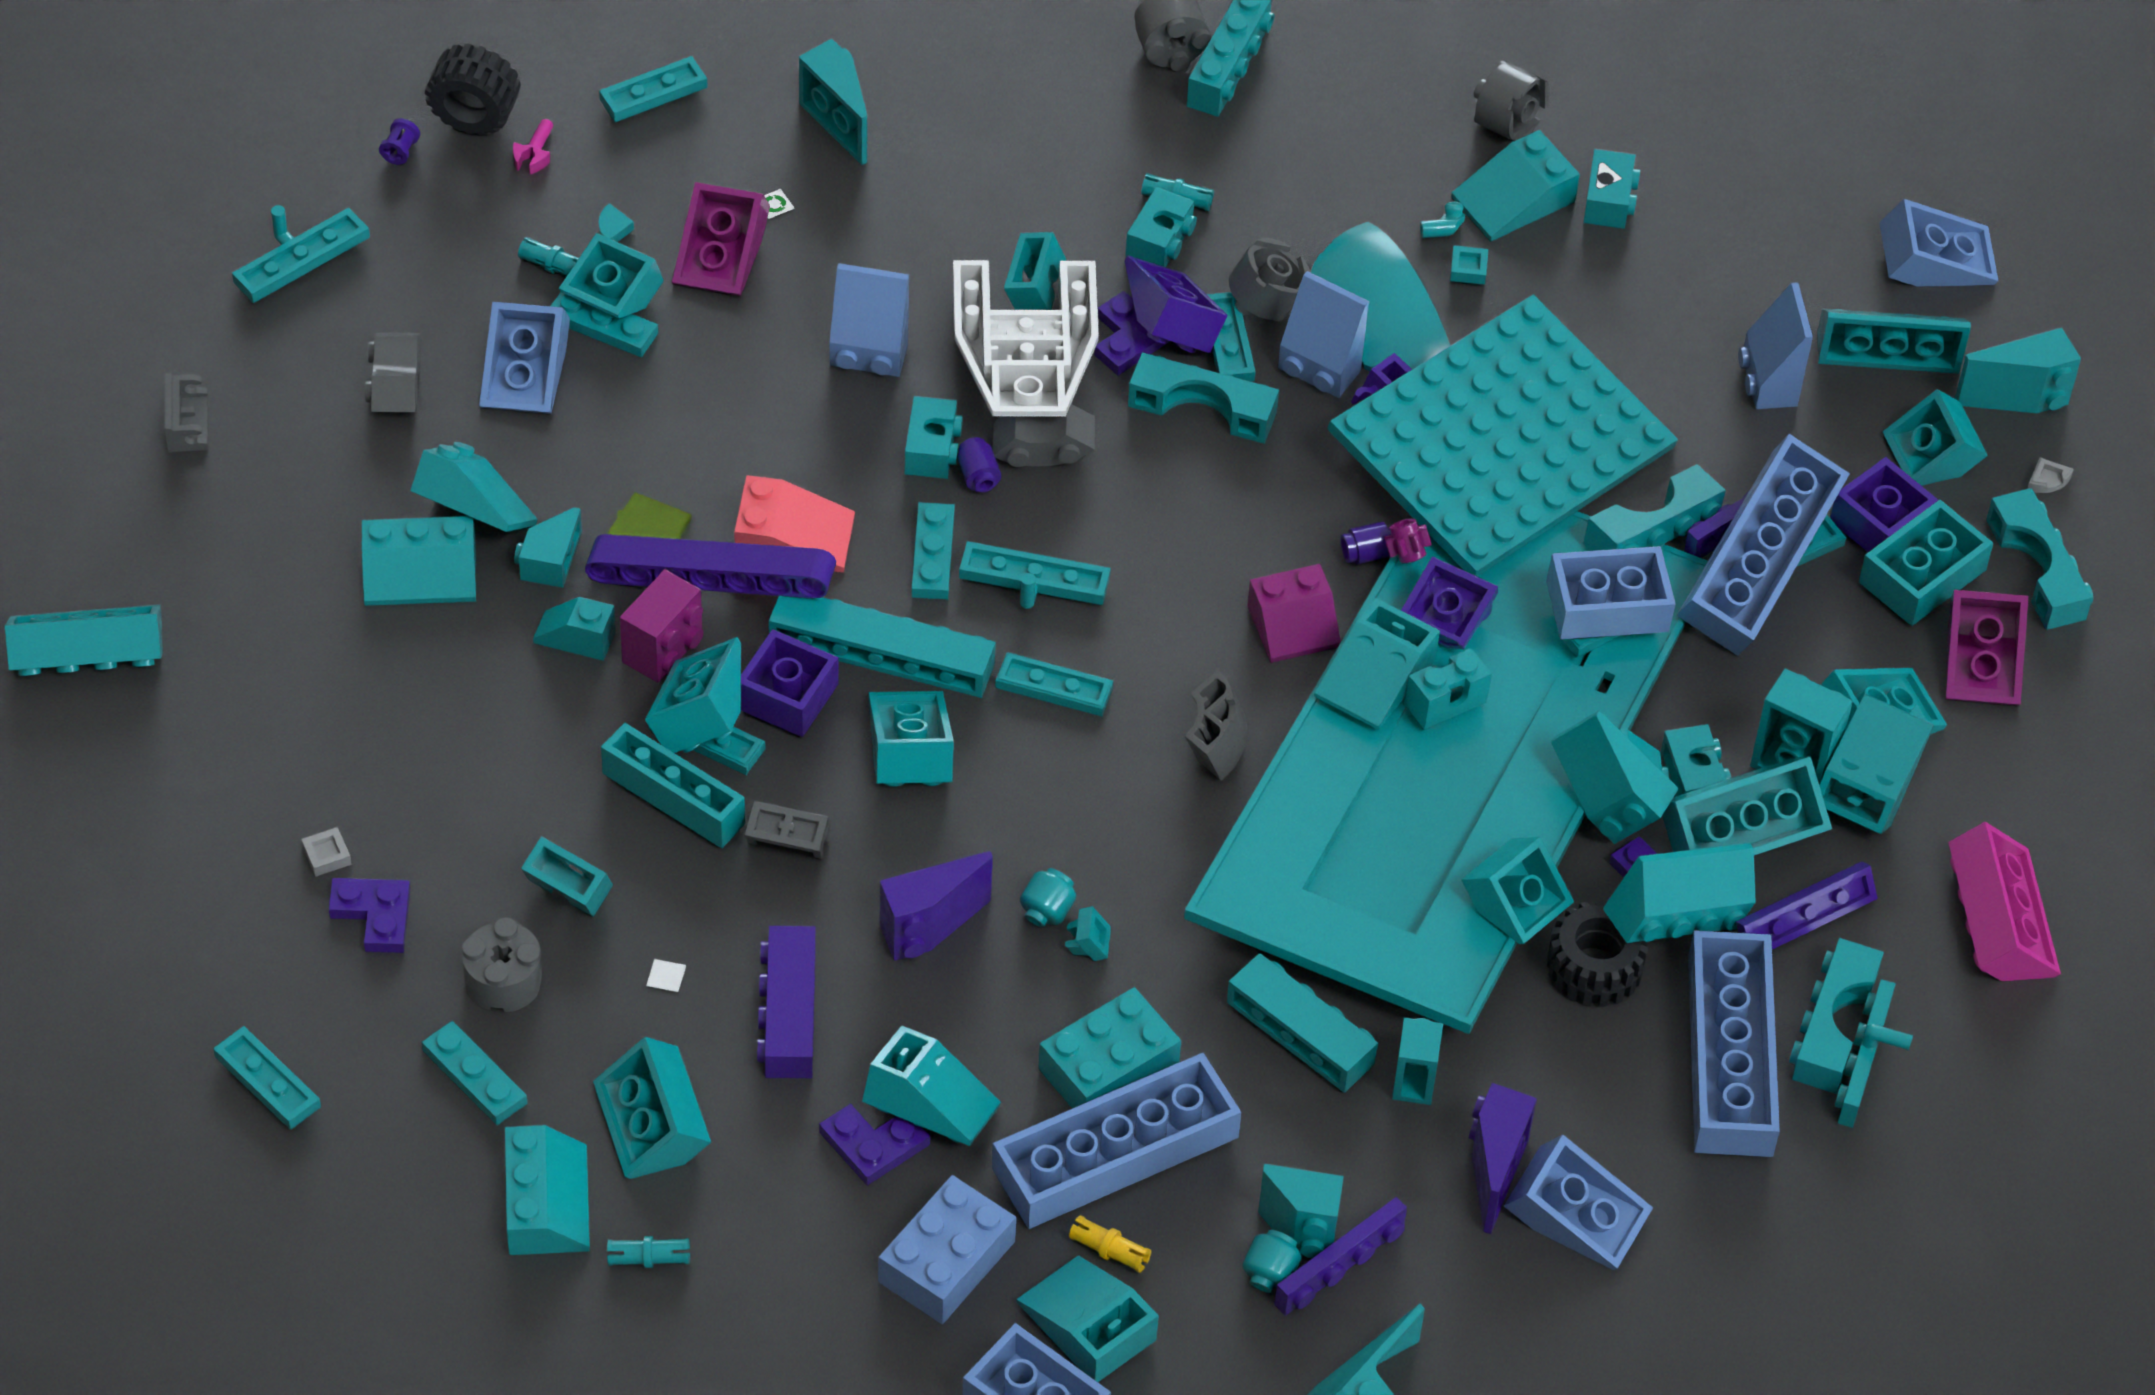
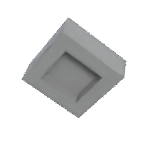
[301,827,352,877]

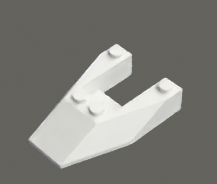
[953,260,1099,416]

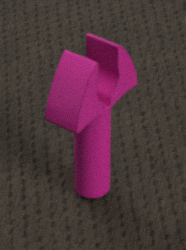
[513,119,553,175]

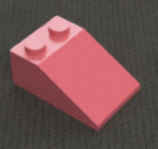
[734,475,855,573]

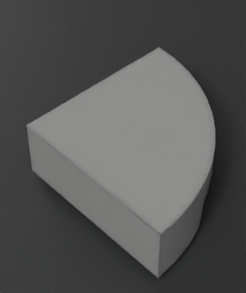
[2028,458,2074,493]

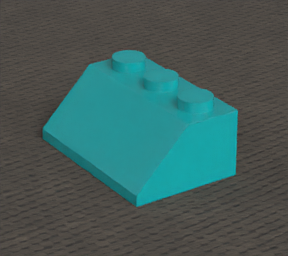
[362,516,476,606]
[593,1037,711,1179]
[505,1125,590,1255]

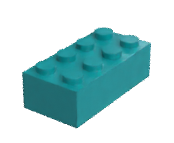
[1662,756,1832,855]

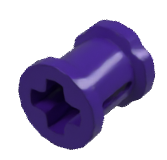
[378,118,421,165]

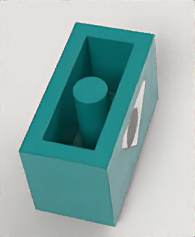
[1583,149,1640,229]

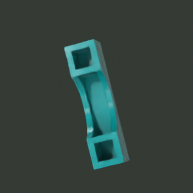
[1128,352,1279,444]
[1583,464,1726,551]
[1986,488,2093,630]
[1789,938,1884,1094]

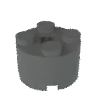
[1134,0,1211,71]
[1474,60,1549,141]
[1228,238,1310,321]
[462,917,542,1012]

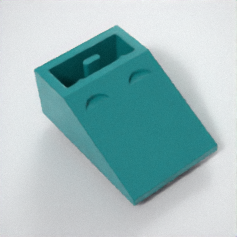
[1314,598,1440,730]
[1819,693,1934,834]
[862,1026,1001,1146]
[1016,1255,1159,1382]

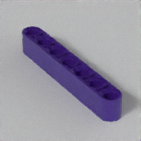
[585,534,836,598]

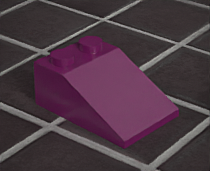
[672,182,770,296]
[1945,590,2029,706]

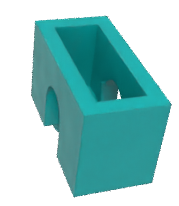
[1125,187,1197,267]
[1004,232,1066,310]
[905,396,963,479]
[1404,648,1492,730]
[1660,724,1731,797]
[521,836,613,917]
[1392,1018,1443,1105]

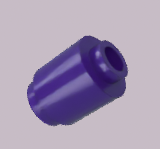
[957,437,1002,492]
[1340,521,1391,565]

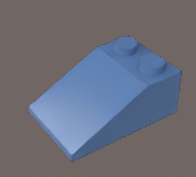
[1879,199,1998,287]
[830,263,909,377]
[1278,271,1369,398]
[1738,282,1813,409]
[479,302,570,414]
[1504,1134,1653,1270]

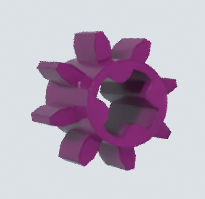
[1384,519,1432,563]

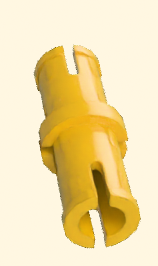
[1069,1215,1151,1273]

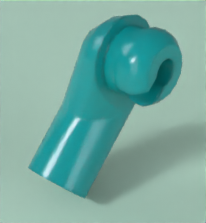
[1420,202,1465,238]

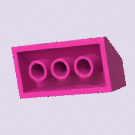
[1948,822,2061,981]

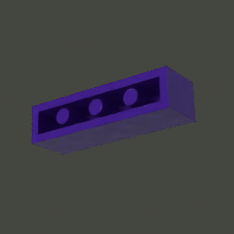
[757,926,816,1078]

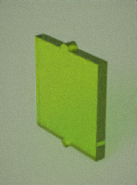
[607,492,692,539]

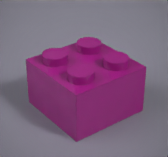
[620,569,704,683]

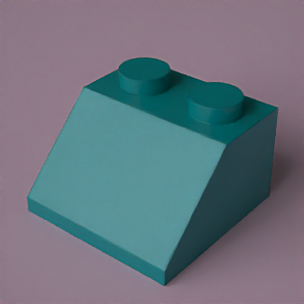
[559,233,664,319]
[1883,389,1988,486]
[1461,837,1574,944]
[1258,1164,1344,1259]

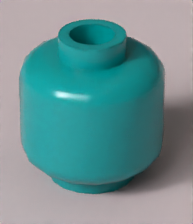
[1020,868,1077,928]
[1242,1230,1302,1293]

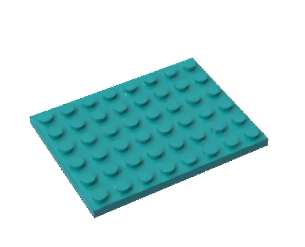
[1327,294,1678,577]

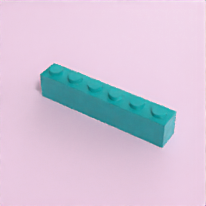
[769,596,996,698]

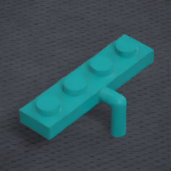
[232,205,370,303]
[959,541,1111,609]
[1835,979,1913,1128]

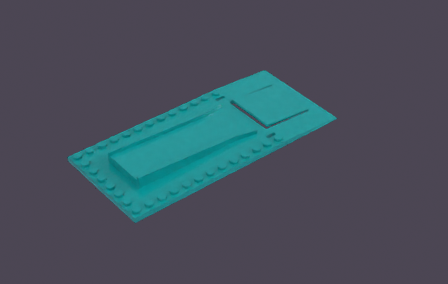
[1184,511,1708,1034]

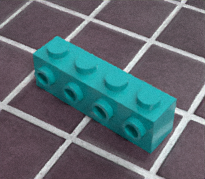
[1187,0,1275,117]
[601,723,745,848]
[1227,953,1378,1093]

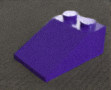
[1125,255,1228,353]
[879,851,993,961]
[1468,1083,1537,1234]

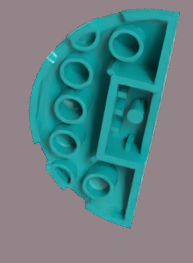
[1310,222,1451,371]

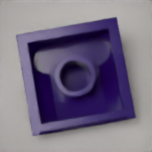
[1401,556,1499,650]

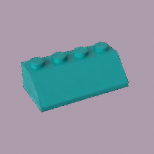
[1817,308,1971,374]
[5,604,163,676]
[1603,843,1756,943]

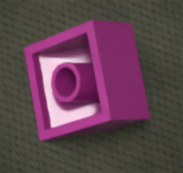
[1247,564,1341,663]

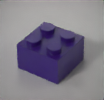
[1830,457,1938,552]
[741,629,839,737]

